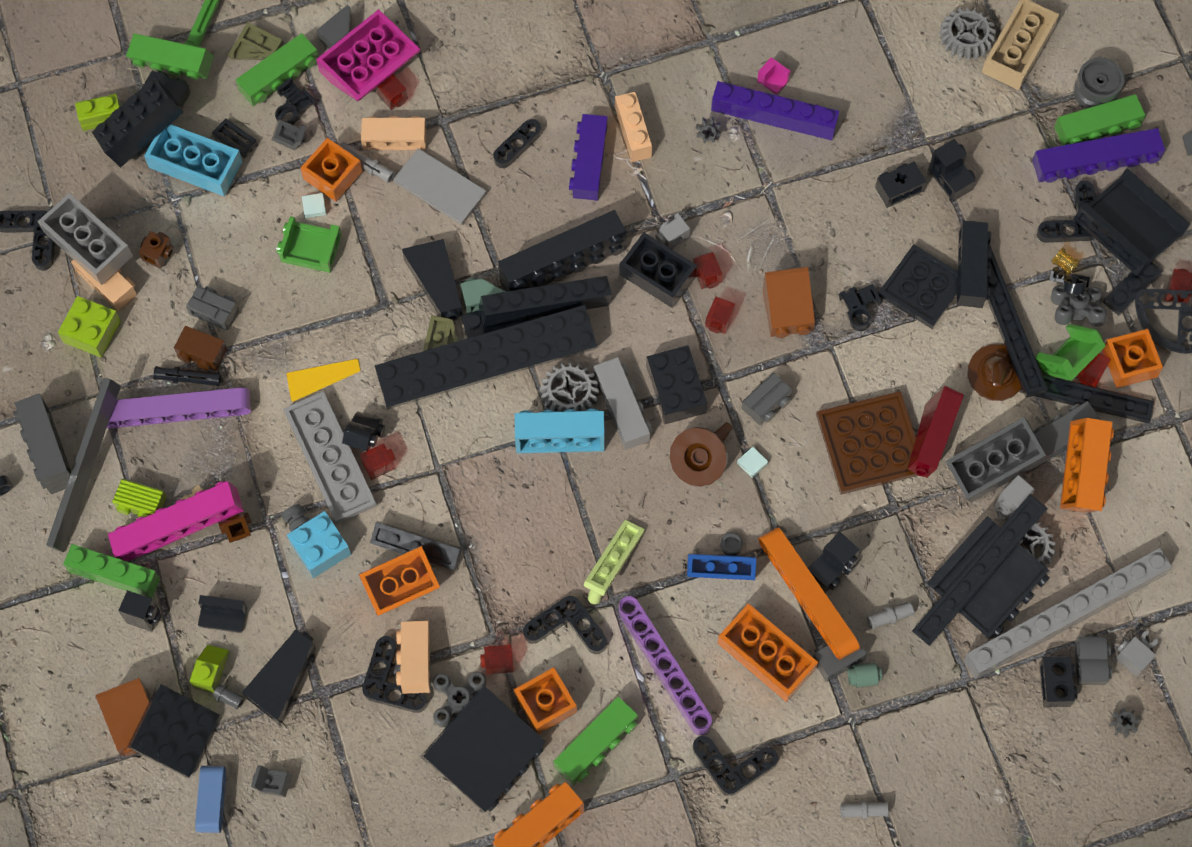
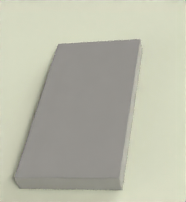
[393,148,487,225]

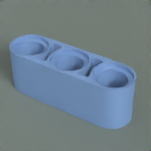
[195,766,226,833]

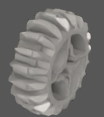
[939,6,996,61]
[540,362,599,412]
[1019,520,1056,568]

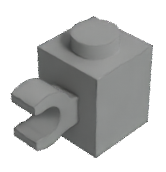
[1116,630,1158,677]

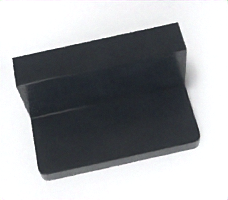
[198,595,248,633]

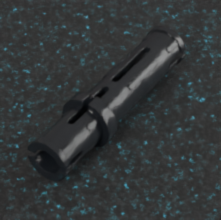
[153,366,221,386]

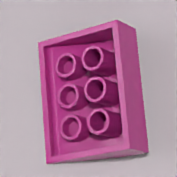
[316,9,420,102]

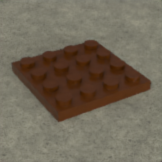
[816,391,918,495]

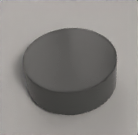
[720,532,743,555]

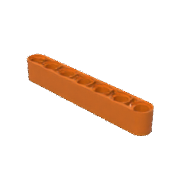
[758,527,860,660]

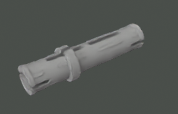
[339,142,395,183]

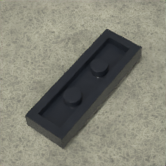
[1103,263,1163,316]

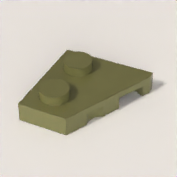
[228,22,284,60]
[423,315,458,351]

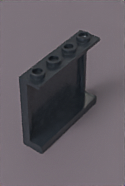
[1073,168,1191,275]
[927,516,1050,639]
[420,686,546,813]

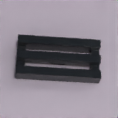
[212,118,258,159]

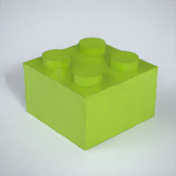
[57,296,121,358]

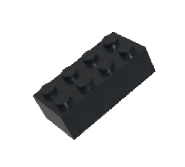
[92,77,184,168]

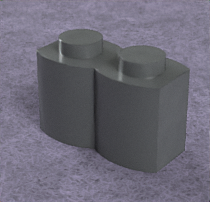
[1075,637,1112,685]

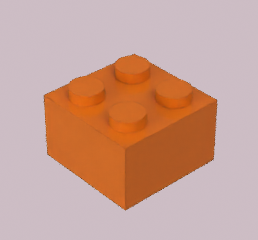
[300,138,363,202]
[1102,329,1163,388]
[514,667,577,735]

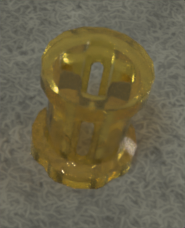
[1051,248,1080,276]

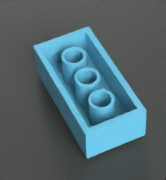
[144,124,243,197]
[515,409,604,454]

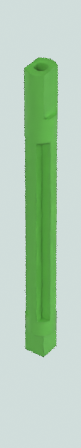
[185,0,220,47]

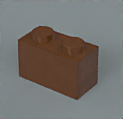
[174,326,227,371]

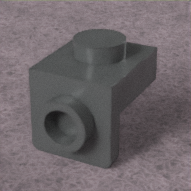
[271,120,307,150]
[251,765,292,797]

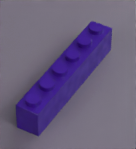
[711,81,839,141]
[1032,128,1165,183]

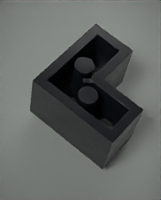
[928,138,976,202]
[808,531,860,593]

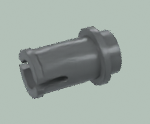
[213,684,244,710]

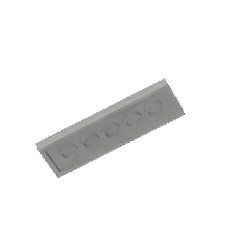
[283,391,377,524]

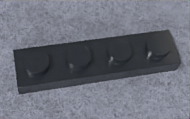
[370,521,462,570]

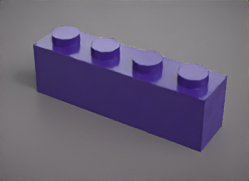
[569,114,608,201]

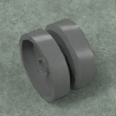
[1073,58,1124,109]

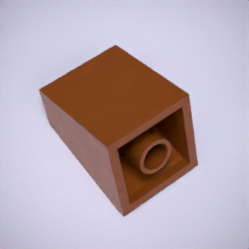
[762,267,815,338]
[95,678,151,756]

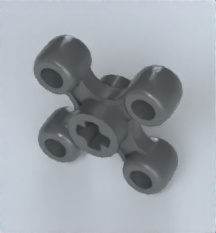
[1051,286,1107,327]
[433,672,487,728]

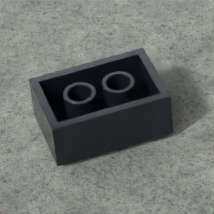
[619,232,697,308]
[646,345,708,424]

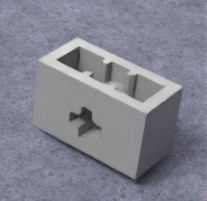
[994,475,1035,520]

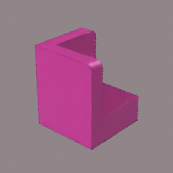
[757,57,791,95]

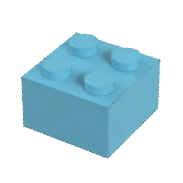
[287,511,351,578]

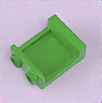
[277,216,342,273]
[1035,324,1106,381]

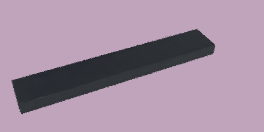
[1020,374,1154,424]

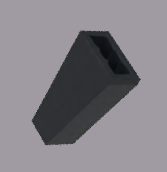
[402,239,463,320]
[242,629,316,725]

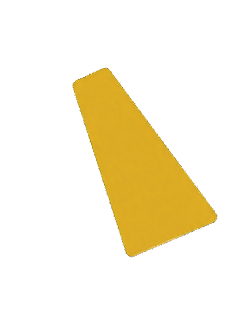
[286,359,360,402]

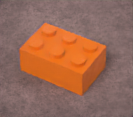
[358,546,440,616]

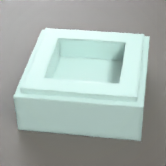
[302,193,326,218]
[737,447,768,478]

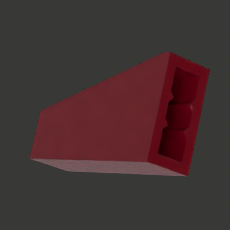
[908,386,964,478]

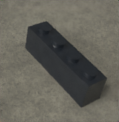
[957,220,991,308]

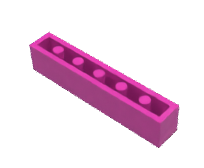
[108,481,244,562]

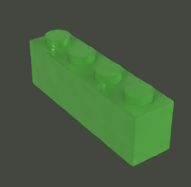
[126,33,214,80]
[235,33,318,106]
[1054,94,1145,146]
[63,544,160,598]
[553,697,638,786]

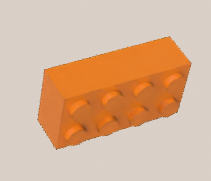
[1060,418,1114,513]
[717,603,818,702]
[492,782,584,847]

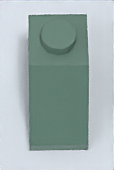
[460,278,506,314]

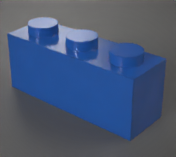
[687,553,756,580]

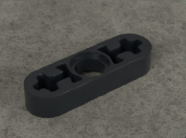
[493,119,541,168]

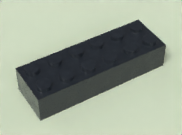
[498,210,626,292]

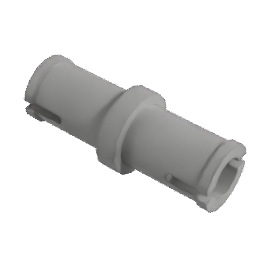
[867,602,914,630]
[840,801,888,820]

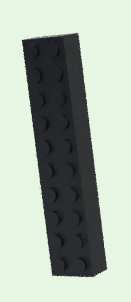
[374,305,597,409]

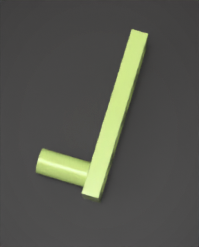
[584,520,645,604]

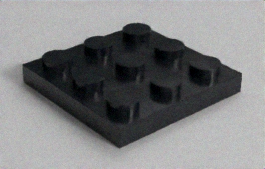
[878,244,957,329]
[127,684,220,778]

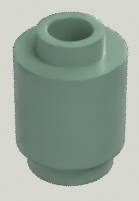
[847,663,882,688]

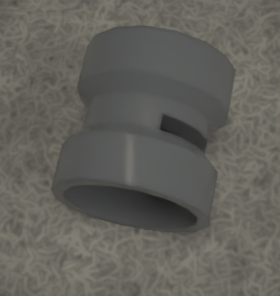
[281,504,309,532]

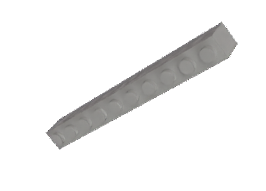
[963,548,1172,680]

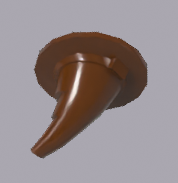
[968,344,1021,401]
[669,422,733,487]

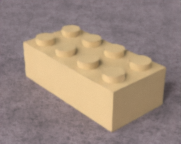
[982,0,1059,90]

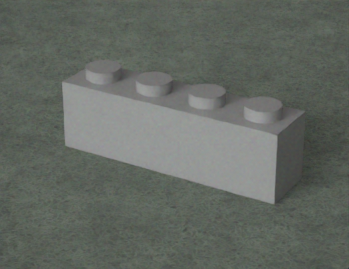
[594,357,652,450]

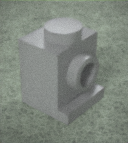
[655,213,690,249]

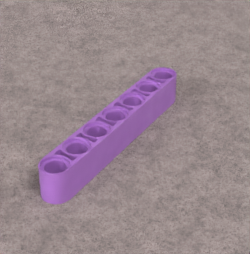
[107,388,251,428]
[619,596,712,736]

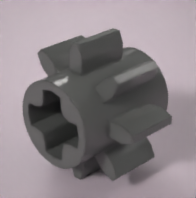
[696,116,721,143]
[1109,707,1140,738]

